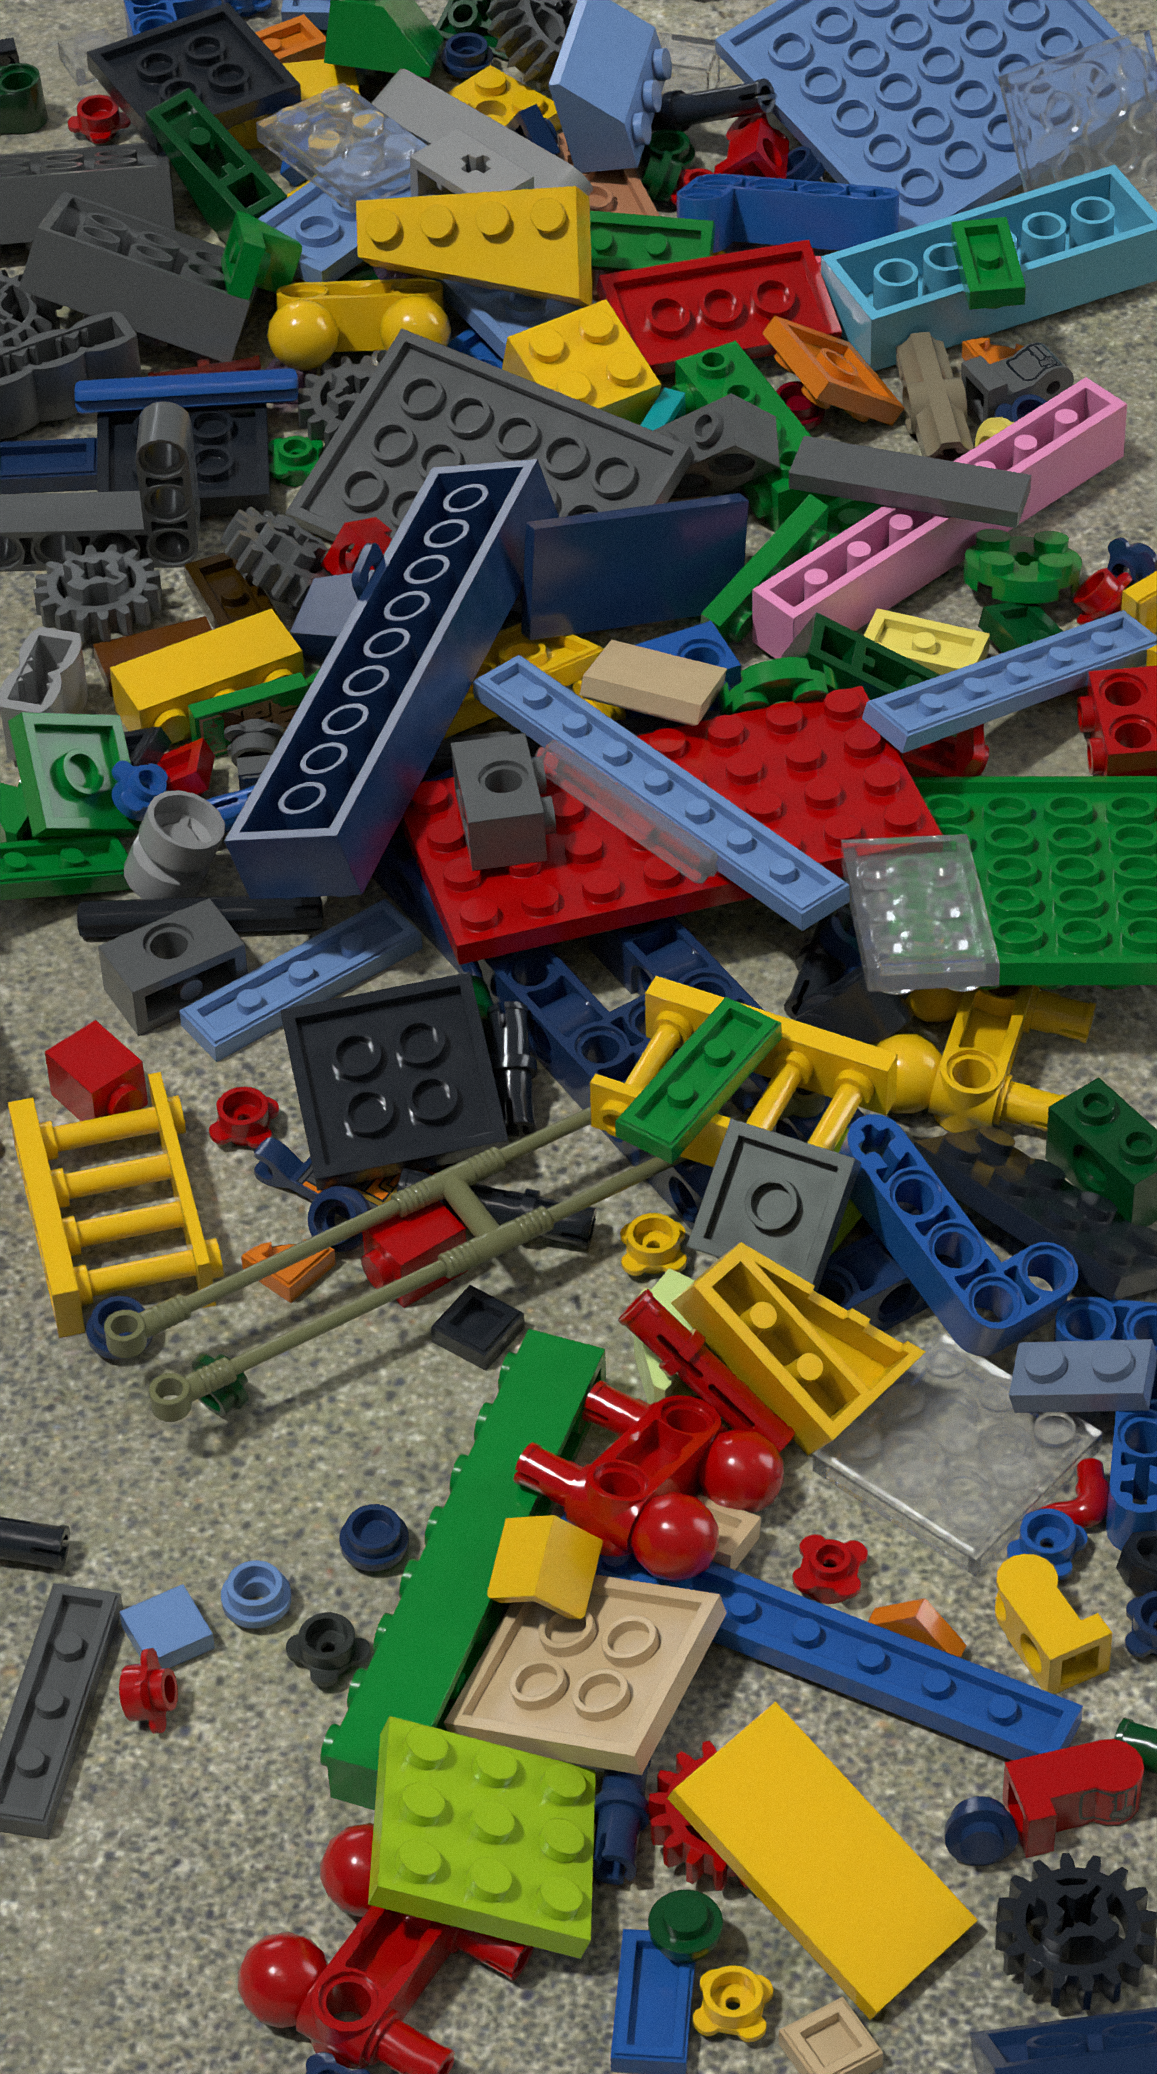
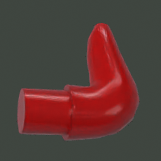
[1038,1458,1109,1529]

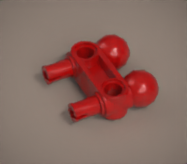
[513,1380,784,1583]
[238,1823,534,2074]

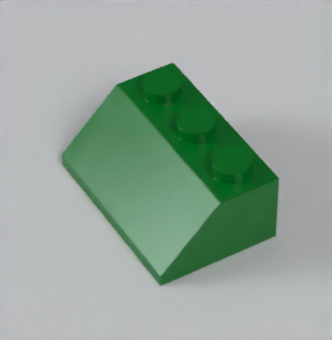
[324,0,444,78]

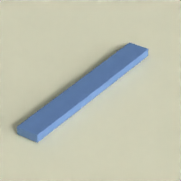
[472,655,850,931]

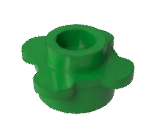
[268,436,323,487]

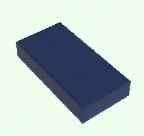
[0,437,97,494]

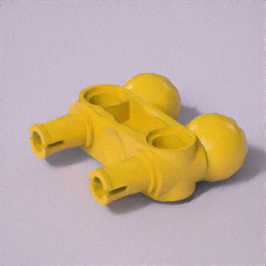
[267,274,451,371]
[876,985,1096,1133]

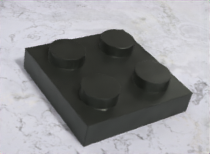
[687,1118,862,1291]

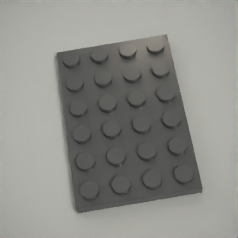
[285,329,695,639]

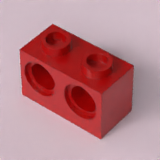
[1077,666,1157,776]

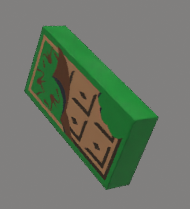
[188,672,309,757]

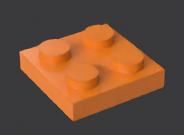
[762,316,905,426]

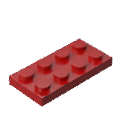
[596,240,842,376]

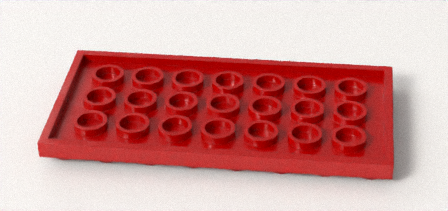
[400,686,943,965]

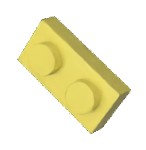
[864,608,990,675]

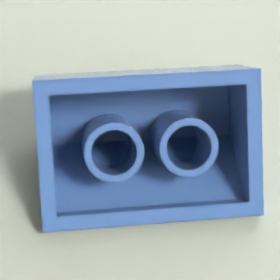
[549,0,672,173]

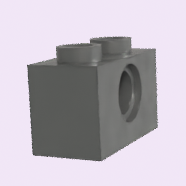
[451,733,556,871]
[98,898,248,1036]

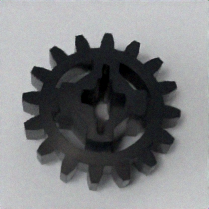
[994,1853,1157,2010]

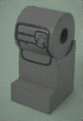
[961,342,1074,427]

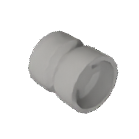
[124,790,225,899]

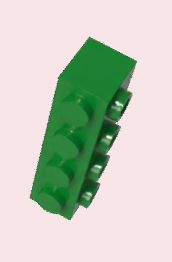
[671,341,839,532]

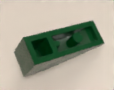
[145,88,287,243]
[781,612,958,737]

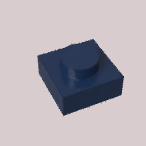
[505,104,561,156]

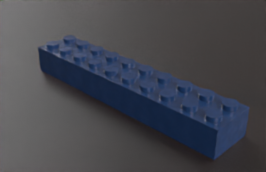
[224,459,559,900]

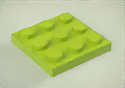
[368,1716,596,1959]

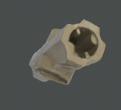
[896,332,974,461]

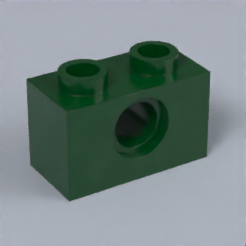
[1045,1077,1157,1227]

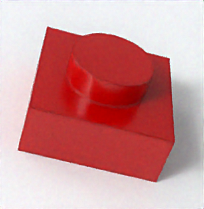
[157,738,215,796]

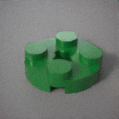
[963,529,1082,604]
[717,657,838,716]

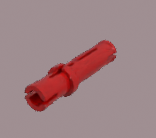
[618,1289,795,1453]

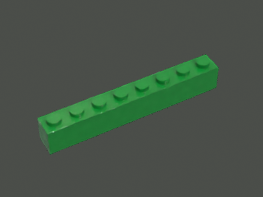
[320,1329,606,1810]

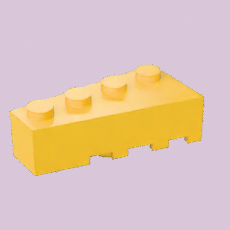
[356,186,593,307]

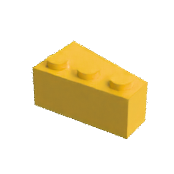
[671,1242,925,1456]

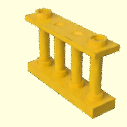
[590,976,898,1167]
[7,1072,224,1338]

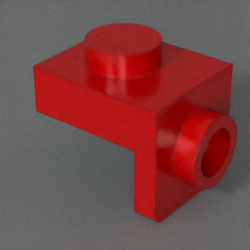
[895,724,989,777]

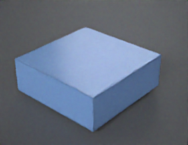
[119,1584,215,1668]

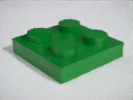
[8,712,142,837]

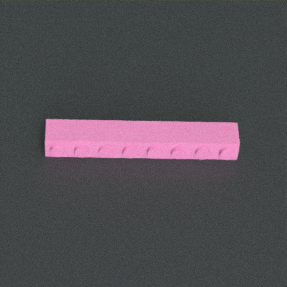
[752,377,1127,659]

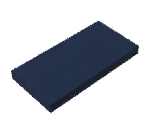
[521,493,749,640]

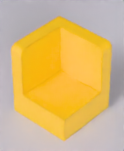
[487,1515,603,1619]

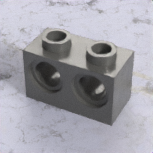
[653,394,780,498]

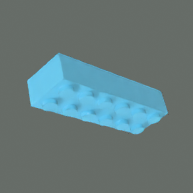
[821,165,1157,371]

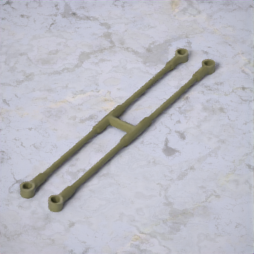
[104,1087,825,1422]

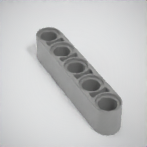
[366,69,593,196]

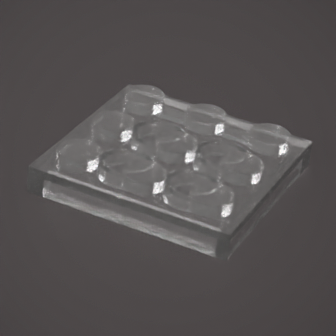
[998,29,1157,201]
[812,1331,1103,1577]

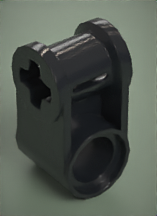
[794,960,913,1045]

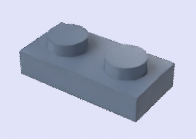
[1009,1339,1157,1413]

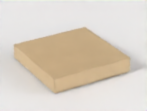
[580,639,727,726]

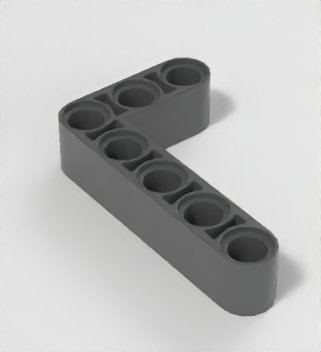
[0,401,201,572]

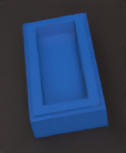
[610,1929,696,2074]

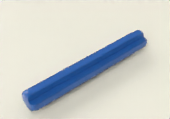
[74,368,299,414]

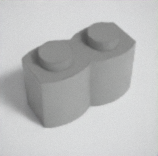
[0,627,88,760]

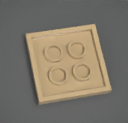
[444,1575,727,1775]

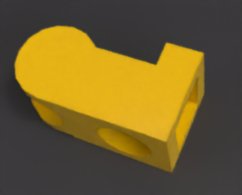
[994,1554,1113,1694]

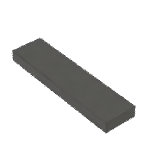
[789,436,1031,528]
[0,1583,123,1839]

